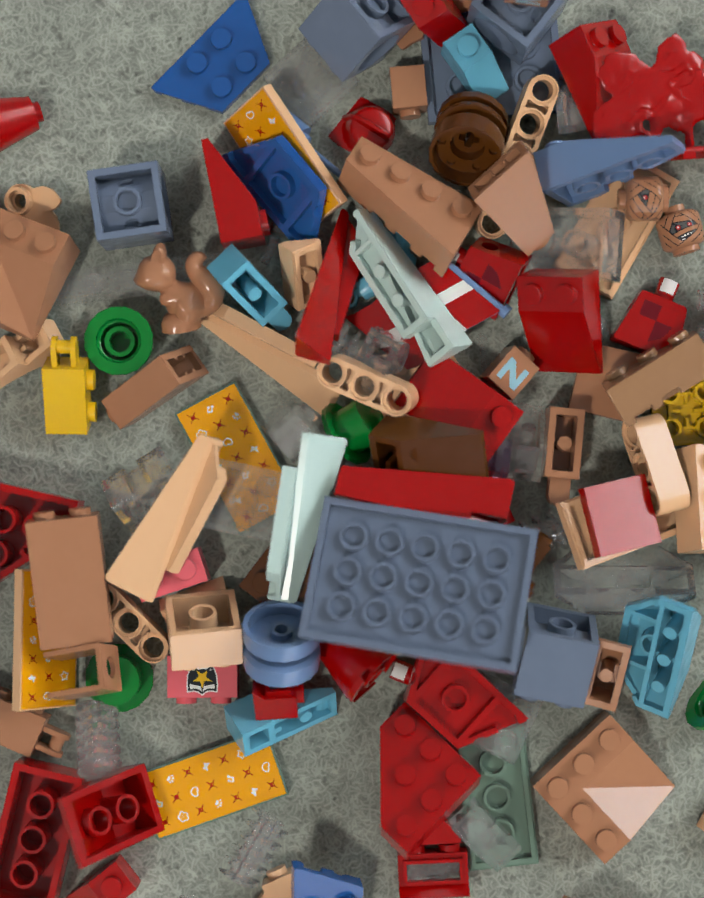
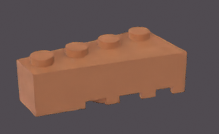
[337,137,482,277]

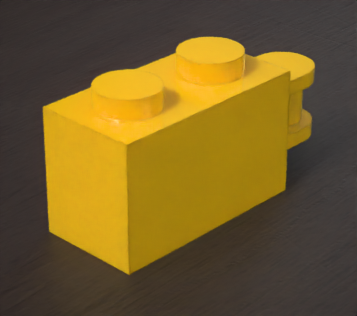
[41,336,98,435]

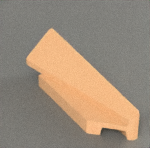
[201,303,341,415]
[105,434,227,602]

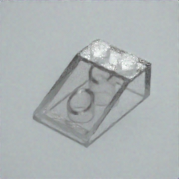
[510,208,625,283]

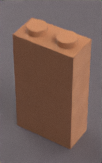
[25,506,114,650]

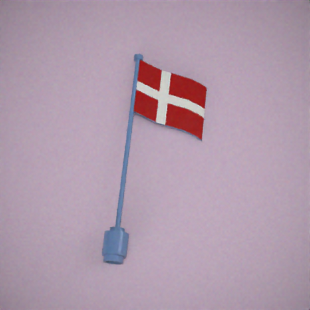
[288,109,512,370]

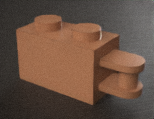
[539,406,585,506]
[0,686,71,758]

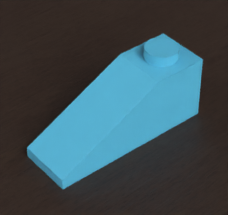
[224,687,338,757]

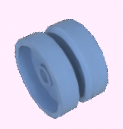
[242,600,321,688]

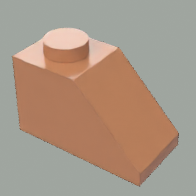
[585,637,632,712]

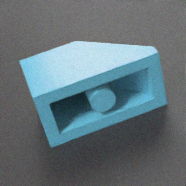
[441,23,509,99]

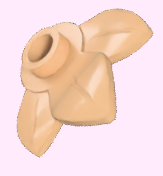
[4,184,62,231]

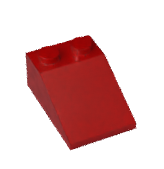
[548,19,631,139]
[201,138,271,250]
[517,268,603,374]
[394,358,524,463]
[57,763,165,869]

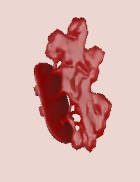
[593,32,704,161]

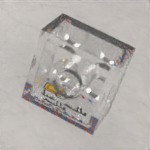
[203,459,281,542]

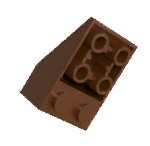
[368,414,489,477]

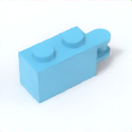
[206,243,292,331]

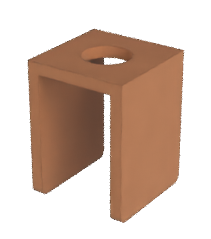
[43,642,122,701]

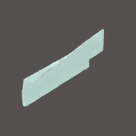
[349,209,472,367]
[266,432,347,603]

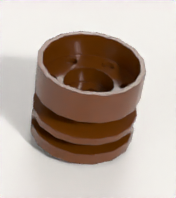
[429,91,509,186]

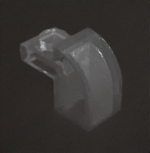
[355,326,410,394]

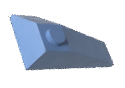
[533,135,686,207]

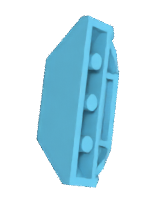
[618,595,702,719]

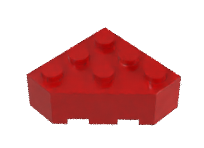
[0,482,85,583]
[380,702,481,860]

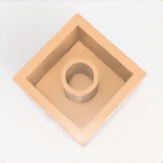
[165,589,243,671]

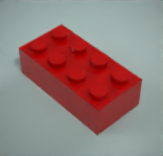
[0,756,89,898]

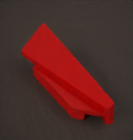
[295,209,360,365]
[334,466,515,524]

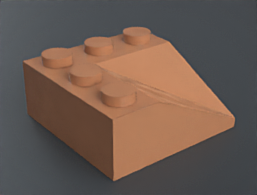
[0,208,81,341]
[530,710,675,864]

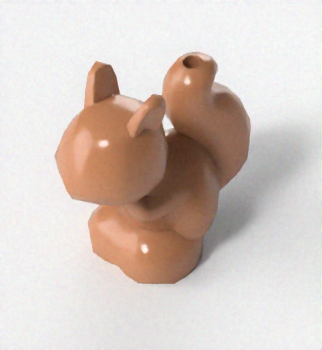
[133,242,225,335]

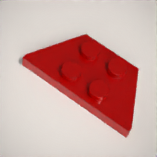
[404,658,528,749]

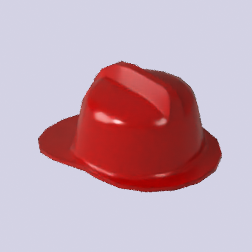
[328,97,396,152]

